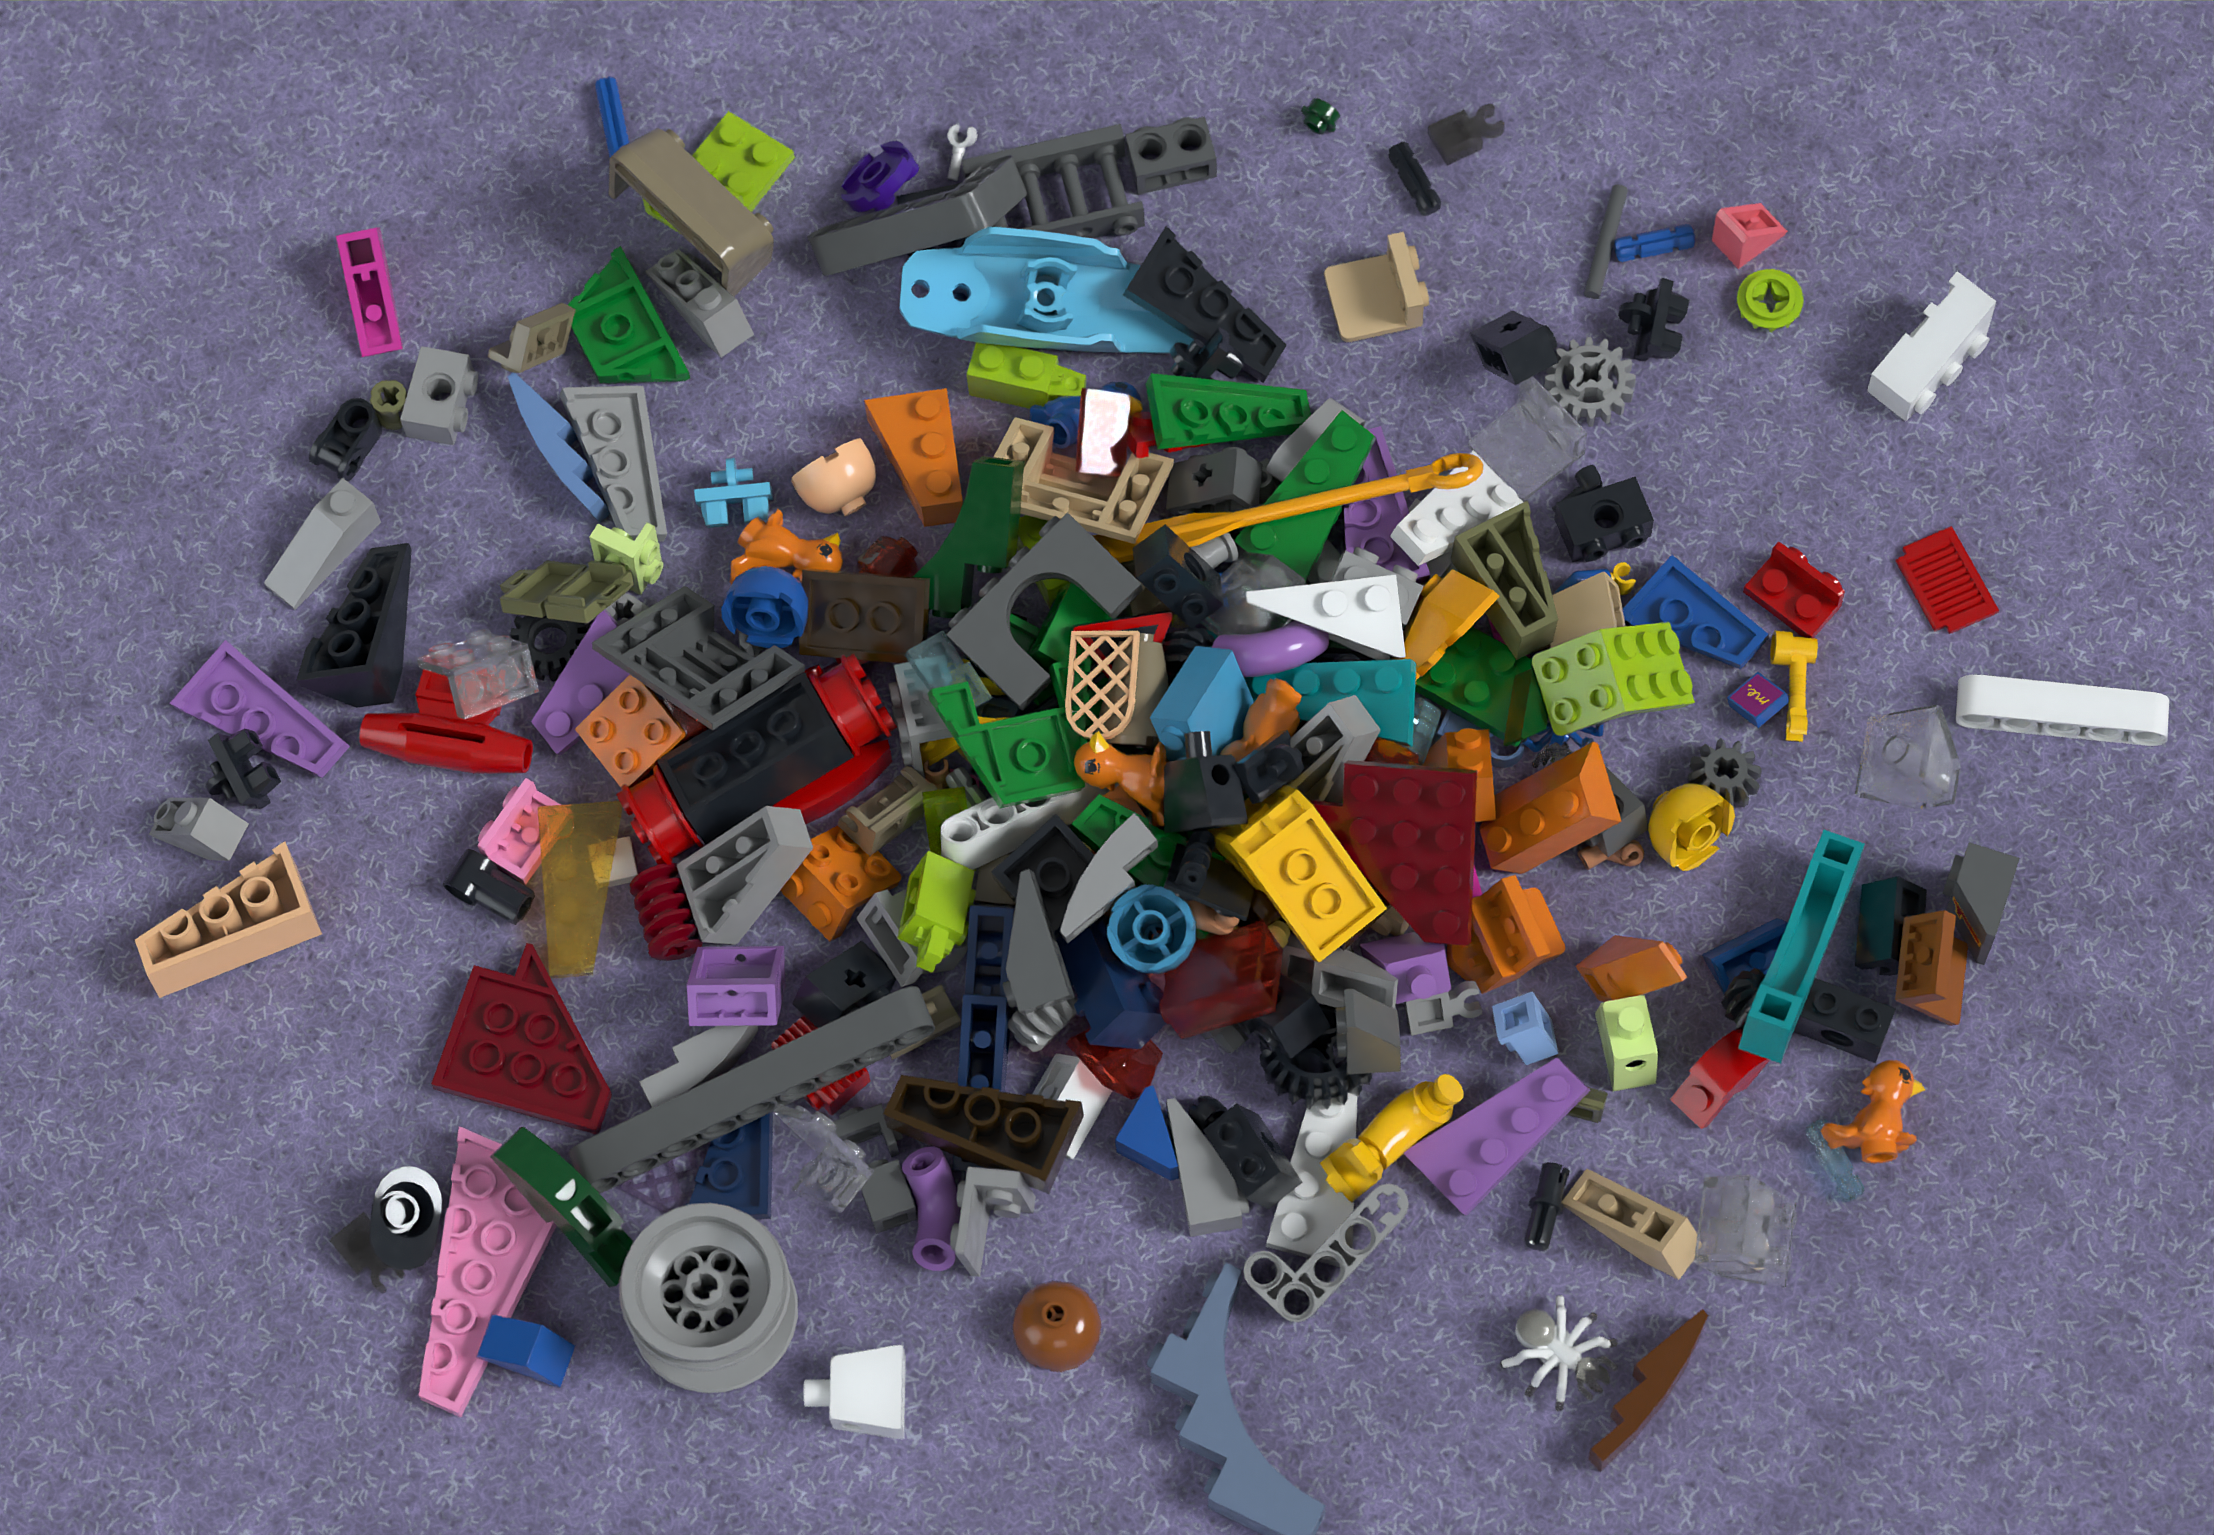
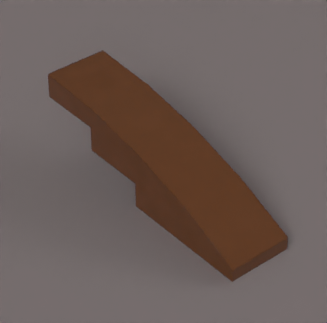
[1588,1309,1709,1472]

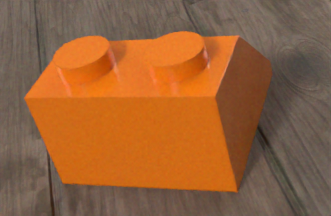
[1413,728,1496,822]

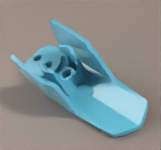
[899,227,1194,353]

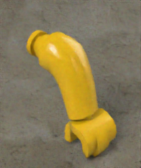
[1319,1074,1464,1203]

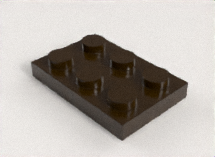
[799,568,930,663]

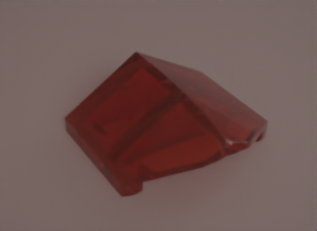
[1066,1028,1163,1100]

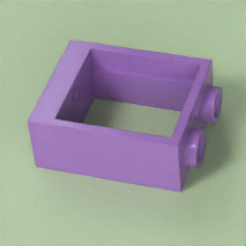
[687,946,786,1026]

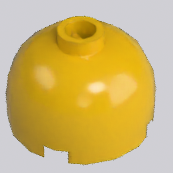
[1648,784,1735,871]

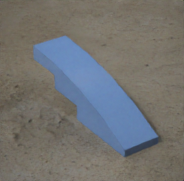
[508,372,610,523]

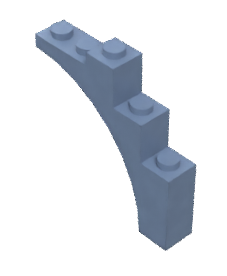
[1147,1263,1326,1535]

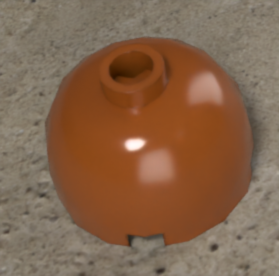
[1012,1280,1102,1372]

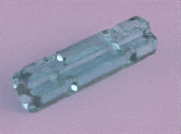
[1805,1119,1864,1202]

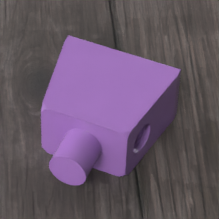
[1360,932,1451,1004]

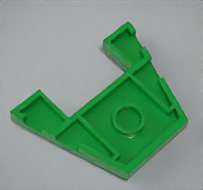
[927,656,1091,809]

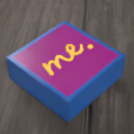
[1727,672,1789,728]

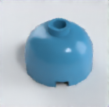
[1107,885,1196,974]

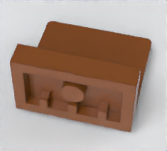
[1895,910,1968,1026]

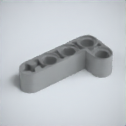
[1244,1184,1409,1322]

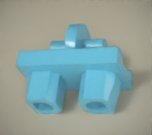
[694,458,773,528]

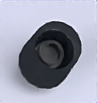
[369,1166,442,1270]

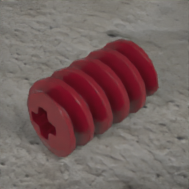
[629,863,703,961]

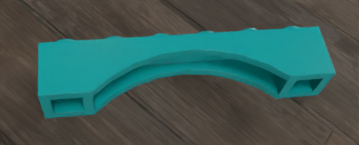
[1738,829,1865,1064]

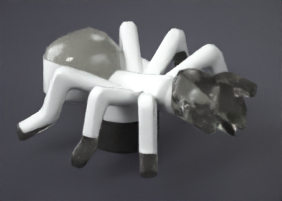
[1500,1295,1618,1412]

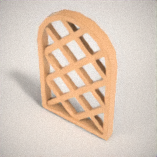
[1065,630,1140,740]

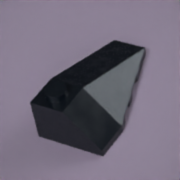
[296,543,412,708]

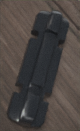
[1388,141,1441,216]

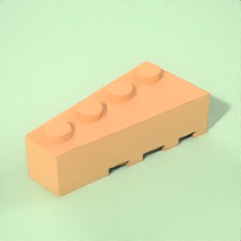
[135,841,322,998]

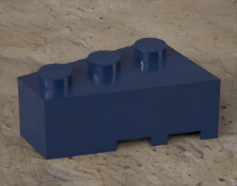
[1056,916,1174,1050]

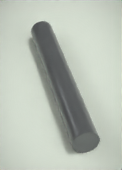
[1584,184,1628,299]

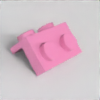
[478,778,574,885]

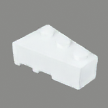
[1867,271,1996,421]

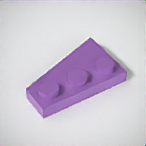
[531,609,630,755]

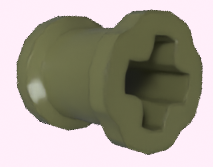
[370,380,407,430]

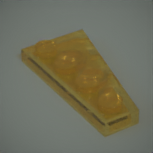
[538,801,623,979]

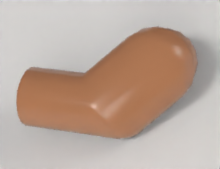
[1577,840,1644,870]

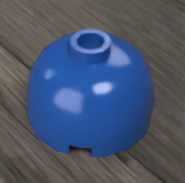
[721,566,808,648]

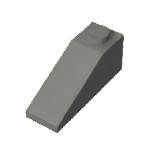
[264,478,381,610]
[1166,1098,1249,1237]

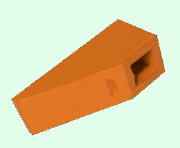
[1575,935,1687,1002]

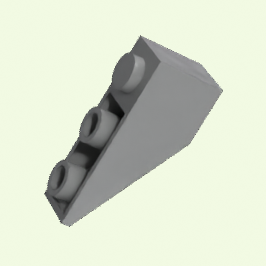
[645,249,754,358]

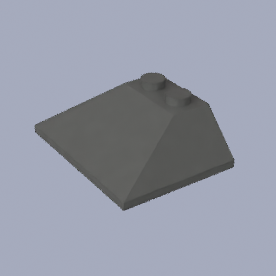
[592,586,805,730]

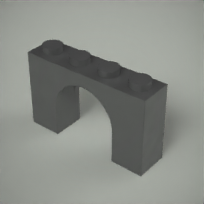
[946,512,1143,712]

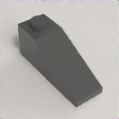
[1003,869,1075,1014]

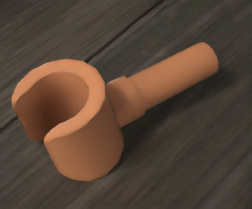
[923,758,950,821]

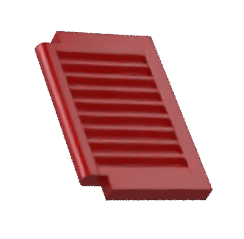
[1895,526,1999,634]

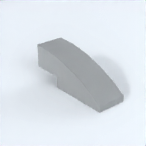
[1060,813,1158,943]
[1280,935,1398,1009]
[639,1025,758,1108]

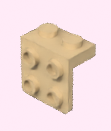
[1324,232,1429,342]

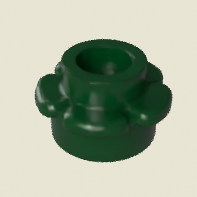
[1301,98,1340,135]

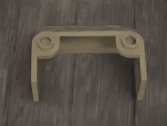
[609,128,774,296]

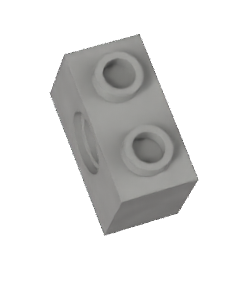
[400,346,478,445]

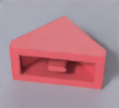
[1712,203,1787,269]

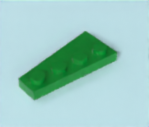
[1234,410,1376,587]

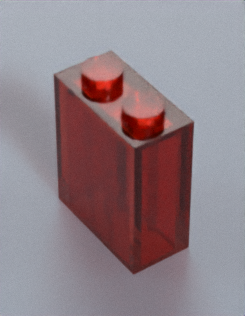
[1159,920,1283,1039]

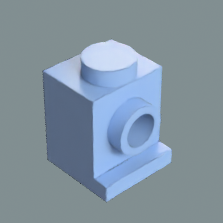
[1492,992,1558,1065]

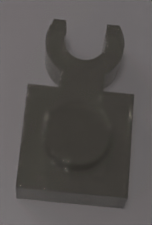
[1427,103,1505,166]
[329,1212,406,1294]

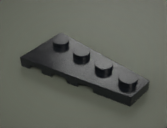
[1123,226,1287,383]

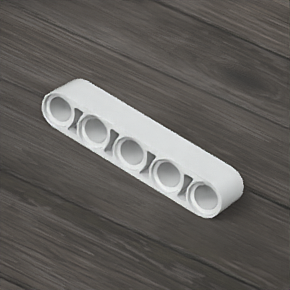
[1956,675,2169,746]
[941,748,1122,870]

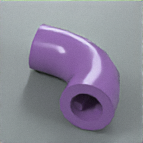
[1212,620,1329,677]
[902,1146,961,1271]

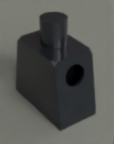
[1164,731,1248,833]

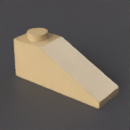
[1561,1169,1705,1280]

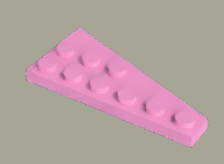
[418,1126,557,1417]

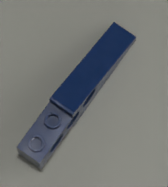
[952,903,1015,1171]

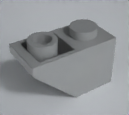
[149,798,249,861]

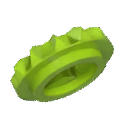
[1736,269,1804,333]

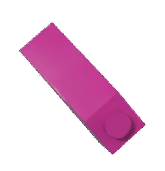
[336,227,403,357]

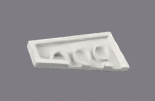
[1390,450,1523,566]
[1266,1093,1357,1267]

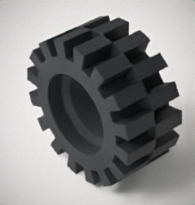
[510,615,587,681]

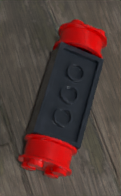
[616,653,898,865]

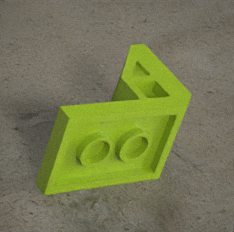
[642,111,795,233]

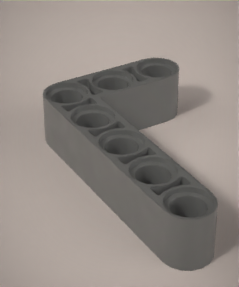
[807,155,1027,276]

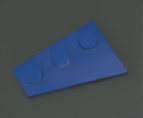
[1623,555,1769,670]

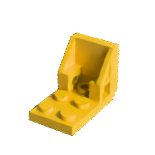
[1208,785,1387,963]

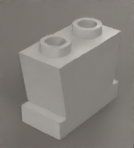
[856,888,968,987]

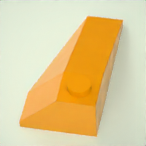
[1391,569,1500,683]

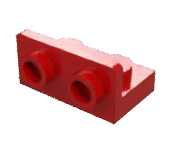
[1743,542,1845,638]

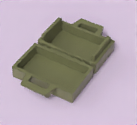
[499,560,634,623]

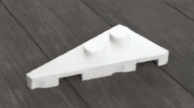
[1245,574,1406,658]

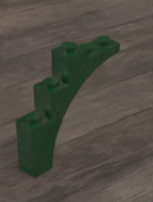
[912,456,1024,638]

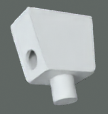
[804,1345,906,1439]

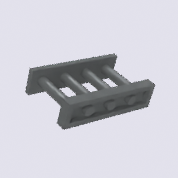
[962,124,1145,238]

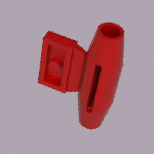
[359,658,533,774]

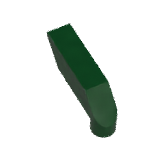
[1503,668,1548,746]

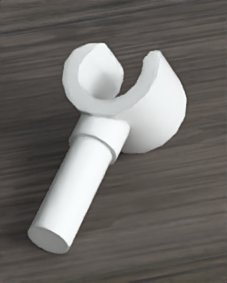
[947,125,977,181]

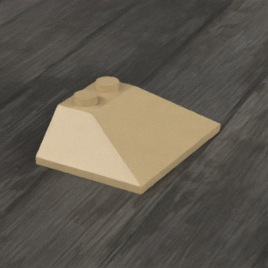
[994,417,1174,544]

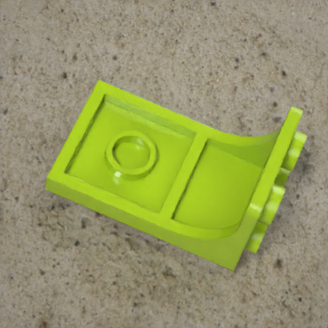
[1532,622,1695,736]

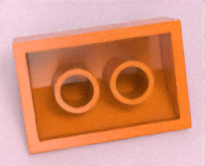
[1480,742,1622,874]

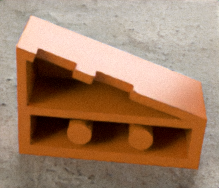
[864,388,963,527]

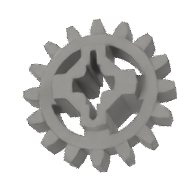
[1544,337,1636,427]

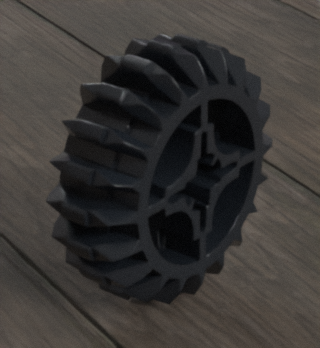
[1260,1004,1372,1110]

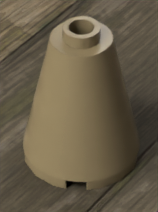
[1094,633,1170,748]

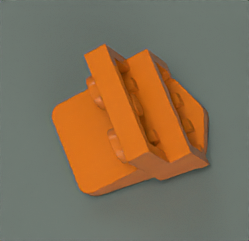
[1447,875,1565,994]

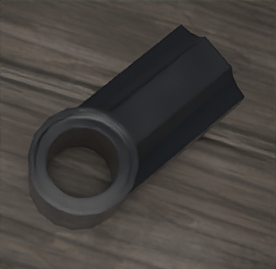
[443,849,535,925]

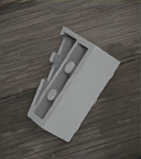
[1285,695,1381,803]
[677,806,813,945]

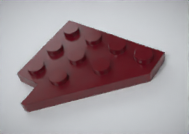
[1309,760,1477,946]
[431,943,612,1135]

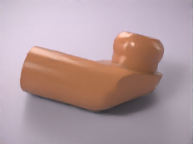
[1184,900,1239,935]

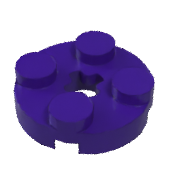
[841,141,919,212]

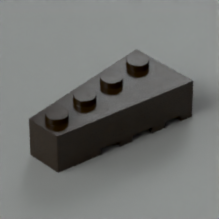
[883,1075,1084,1194]

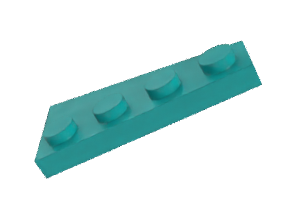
[1247,659,1416,747]

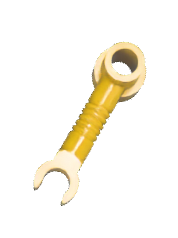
[1770,630,1818,742]

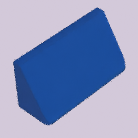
[1702,918,1788,994]

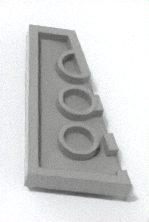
[559,386,667,542]

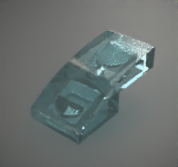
[905,630,992,708]

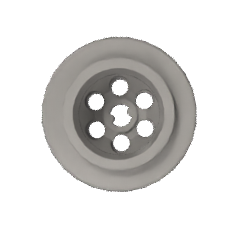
[619,1203,798,1393]

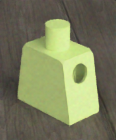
[1595,995,1658,1091]

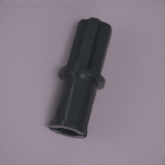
[1524,1162,1570,1251]

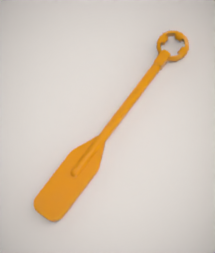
[1092,453,1484,563]

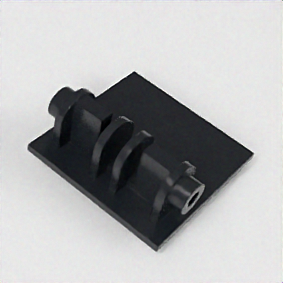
[1164,829,1255,921]

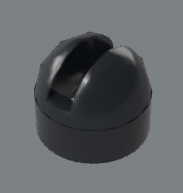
[1188,1095,1227,1134]

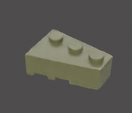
[1450,500,1558,660]

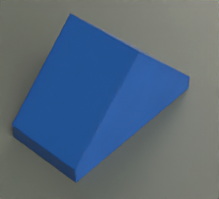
[1115,1085,1179,1181]
[476,1314,576,1388]

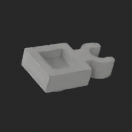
[1404,981,1483,1036]

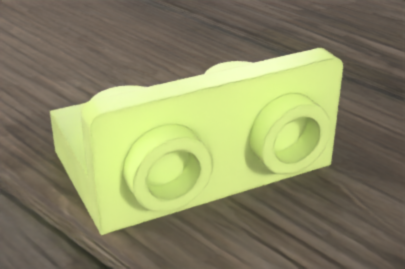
[589,523,663,595]

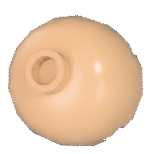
[791,438,876,516]

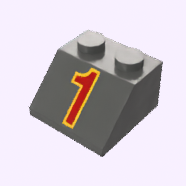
[1942,842,2020,965]

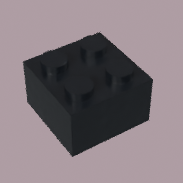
[991,814,1095,940]

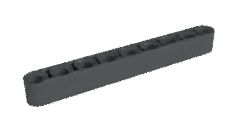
[568,987,935,1193]

